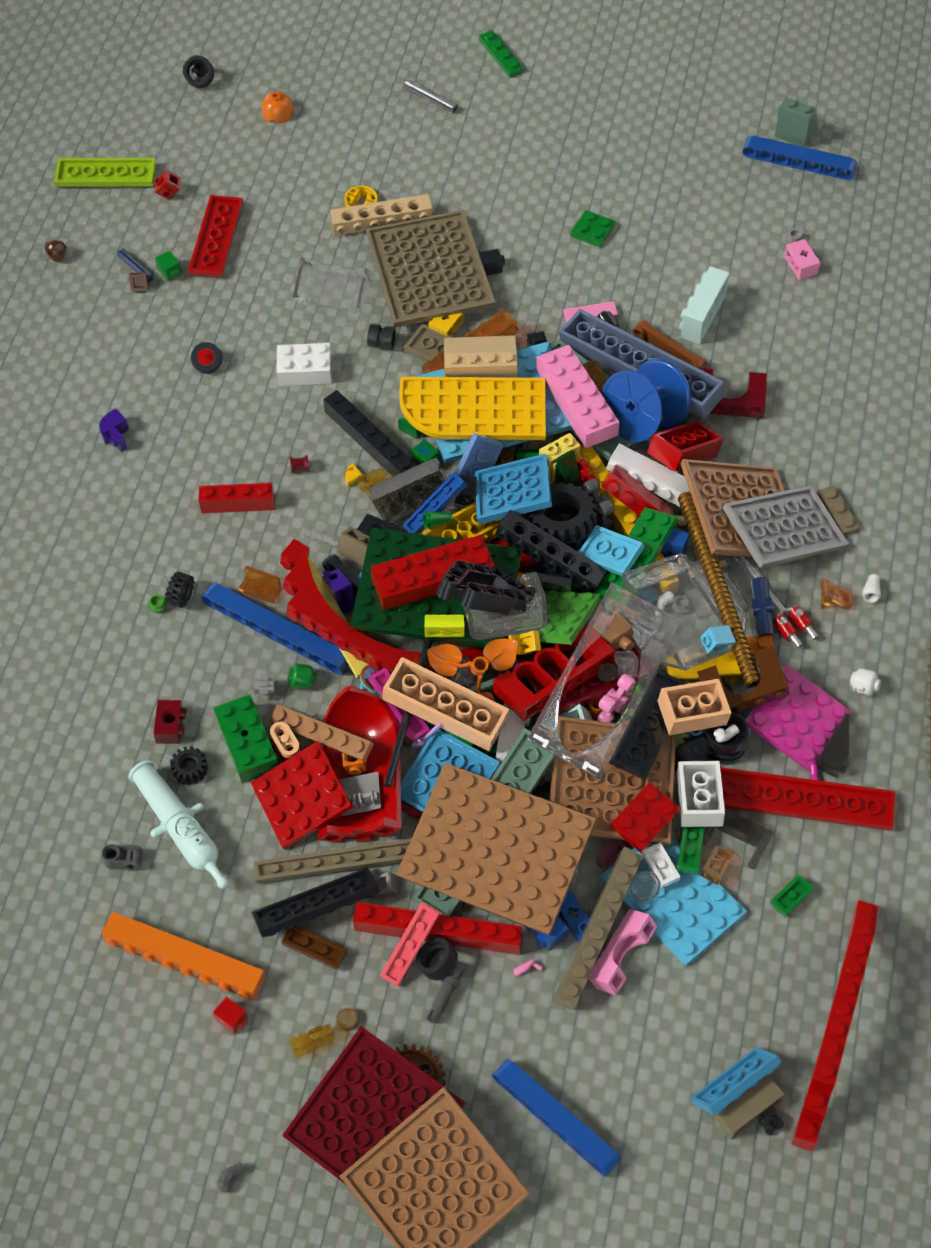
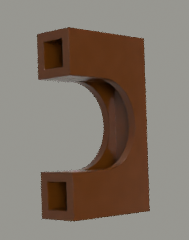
[697,646,790,713]

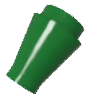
[422,511,452,529]

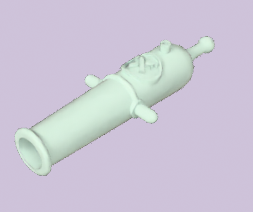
[128,760,229,889]

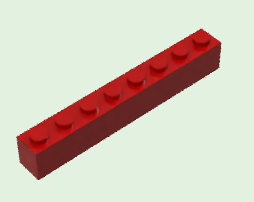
[353,902,523,955]

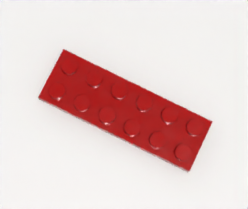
[188,195,243,278]

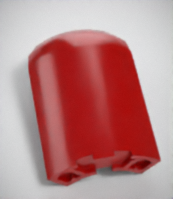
[318,686,401,843]

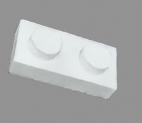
[642,842,680,888]

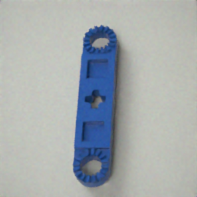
[559,889,606,959]

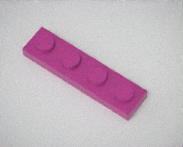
[368,668,430,742]

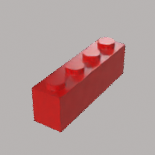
[601,464,674,516]
[198,482,275,514]

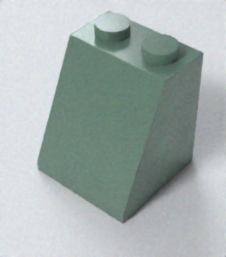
[775,97,818,147]

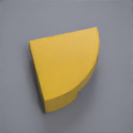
[345,463,363,487]

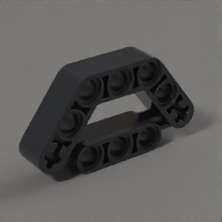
[436,561,537,615]

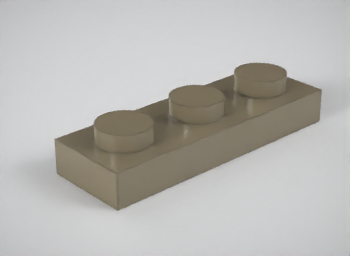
[817,485,860,536]

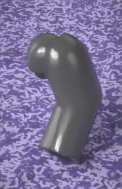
[217,1162,245,1193]

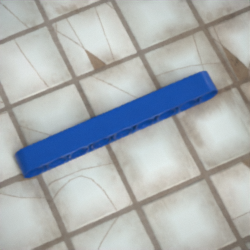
[201,582,349,675]

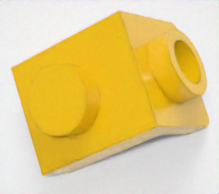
[508,631,541,655]

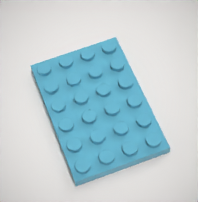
[600,837,747,967]

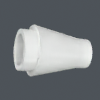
[862,574,881,603]

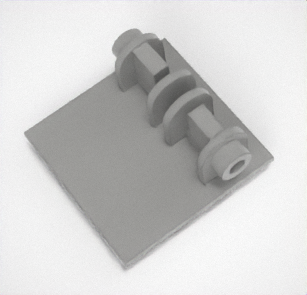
[340,772,381,816]

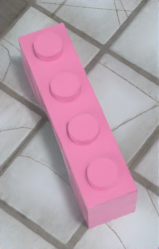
[589,909,658,995]

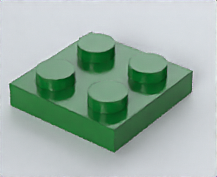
[570,210,616,248]

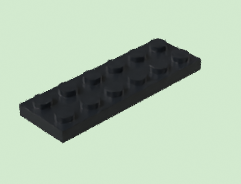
[608,668,689,780]
[252,867,380,938]

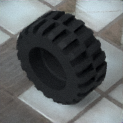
[526,482,598,550]

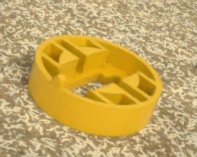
[344,186,378,207]

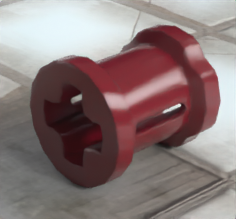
[290,455,309,473]

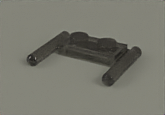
[702,810,773,869]

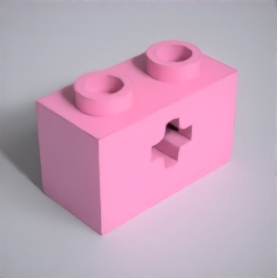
[784,239,821,280]

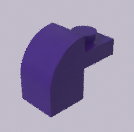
[99,408,129,452]

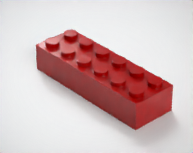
[371,535,495,610]

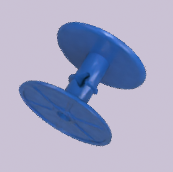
[602,359,691,442]

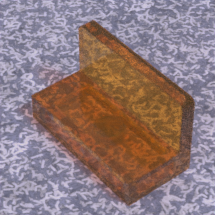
[239,566,282,604]

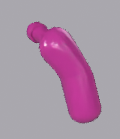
[810,763,819,780]

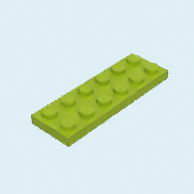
[54,158,156,187]

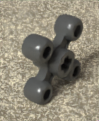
[583,479,615,530]

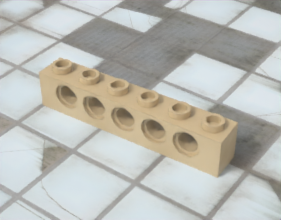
[330,194,433,236]

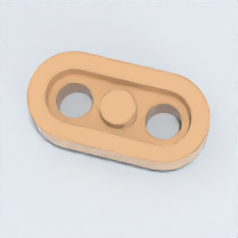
[270,722,300,758]

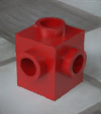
[154,170,181,200]

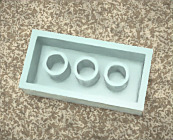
[679,266,729,344]

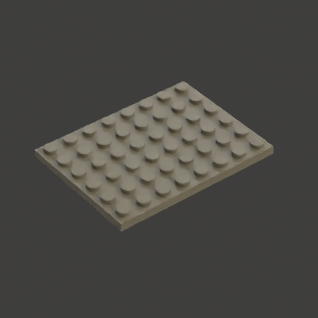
[366,210,496,328]

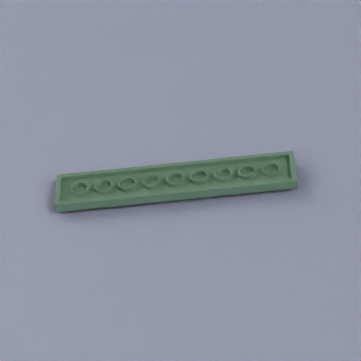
[412,728,559,916]

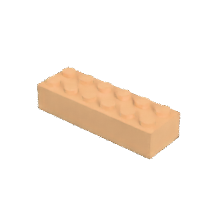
[382,657,509,751]

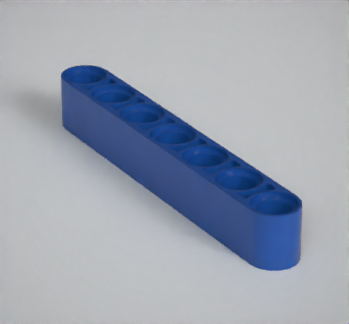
[742,136,857,180]
[492,1059,621,1177]

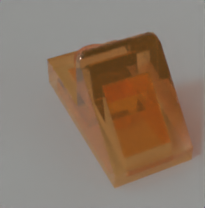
[821,577,852,610]

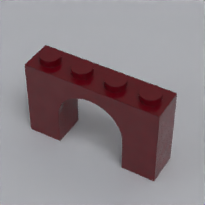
[696,367,767,418]

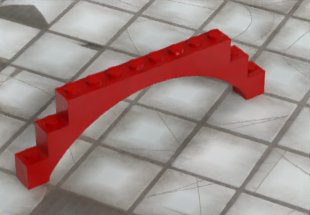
[280,538,485,681]
[791,900,879,1152]

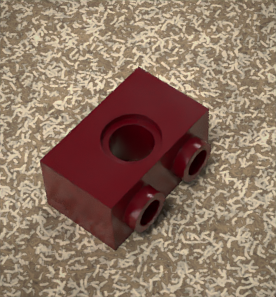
[153,700,186,744]

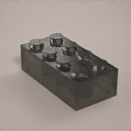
[369,457,448,524]

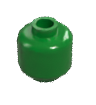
[287,663,317,690]

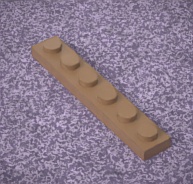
[269,704,374,762]

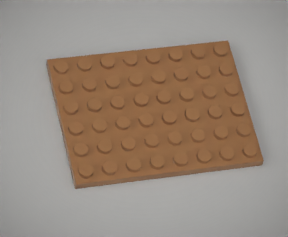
[396,763,597,936]

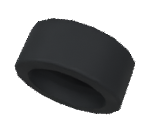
[183,55,215,88]
[416,937,458,981]

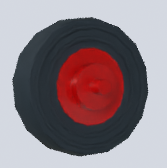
[191,342,223,374]

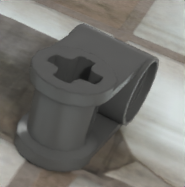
[101,844,143,871]

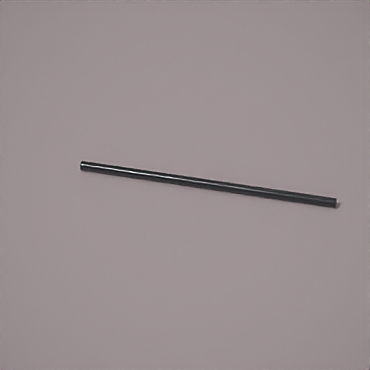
[383,639,433,788]

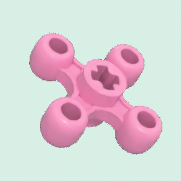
[597,674,636,723]

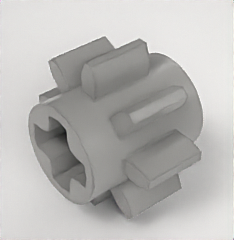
[254,674,275,699]

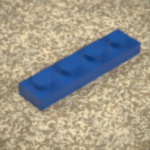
[403,471,467,534]

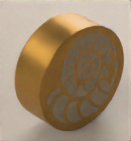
[337,1008,359,1031]

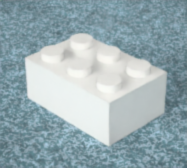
[277,343,332,386]
[677,761,725,827]

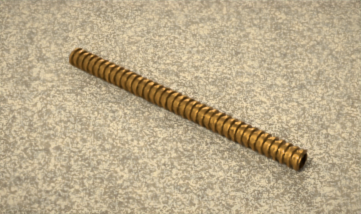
[677,492,761,688]

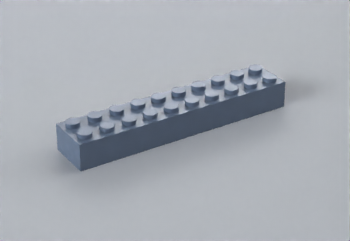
[559,309,725,419]

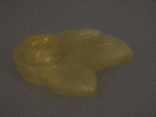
[358,469,394,500]

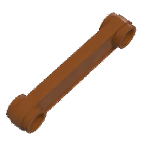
[633,320,707,368]

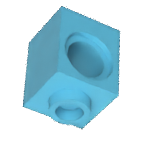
[700,625,736,654]

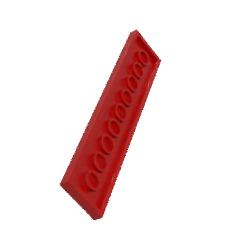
[720,767,895,831]

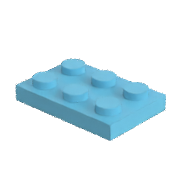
[579,525,645,577]

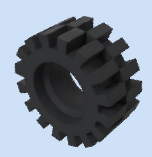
[165,571,195,608]
[170,746,208,785]

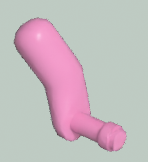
[513,959,543,976]

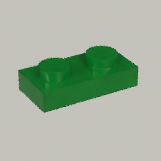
[770,874,814,918]

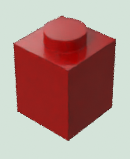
[212,996,248,1035]

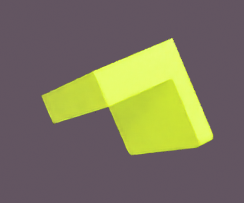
[425,615,464,637]

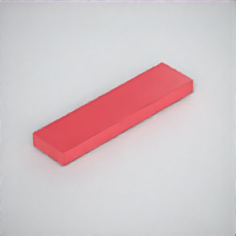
[380,902,441,987]

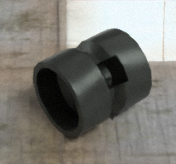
[367,324,396,350]

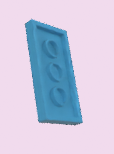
[690,1047,782,1115]

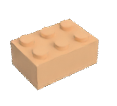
[658,679,731,735]

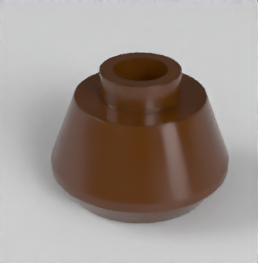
[44,240,67,262]

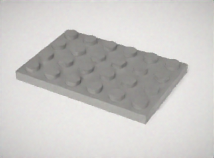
[723,486,849,568]

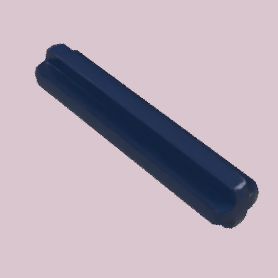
[117,248,154,283]

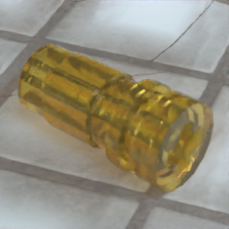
[288,1024,336,1059]

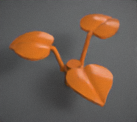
[427,639,518,702]

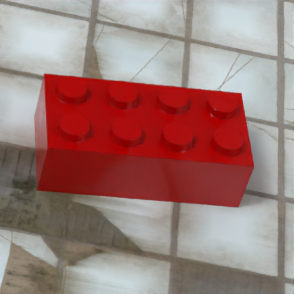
[647,420,724,471]

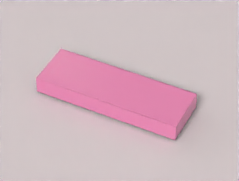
[563,301,618,323]

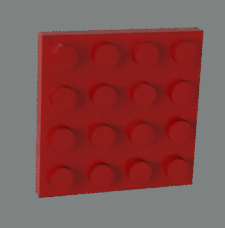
[251,741,354,850]

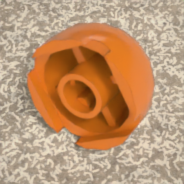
[261,91,294,124]

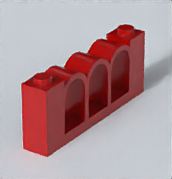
[493,624,615,722]

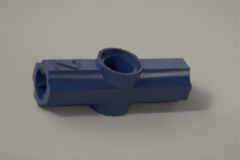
[751,577,774,636]

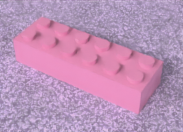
[536,345,619,448]

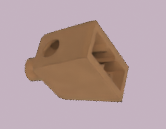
[588,607,634,652]

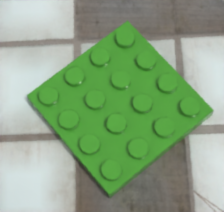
[508,589,601,645]

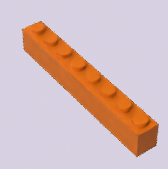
[101,912,266,1000]

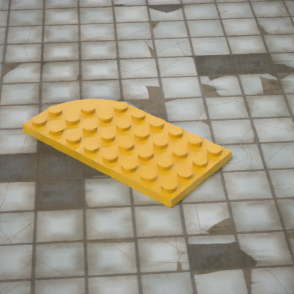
[399,377,546,440]

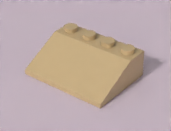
[444,336,517,378]

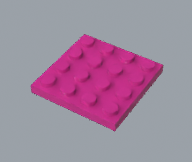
[745,664,851,771]

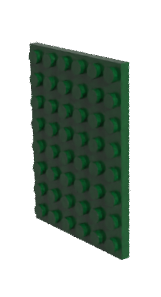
[351,527,522,648]

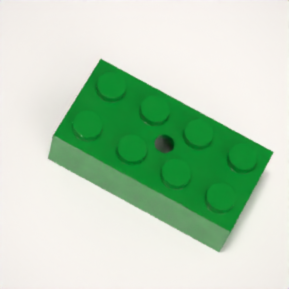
[213,694,278,783]

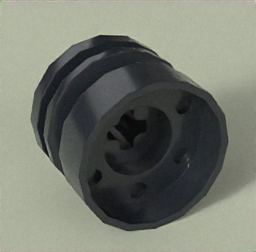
[705,712,748,764]

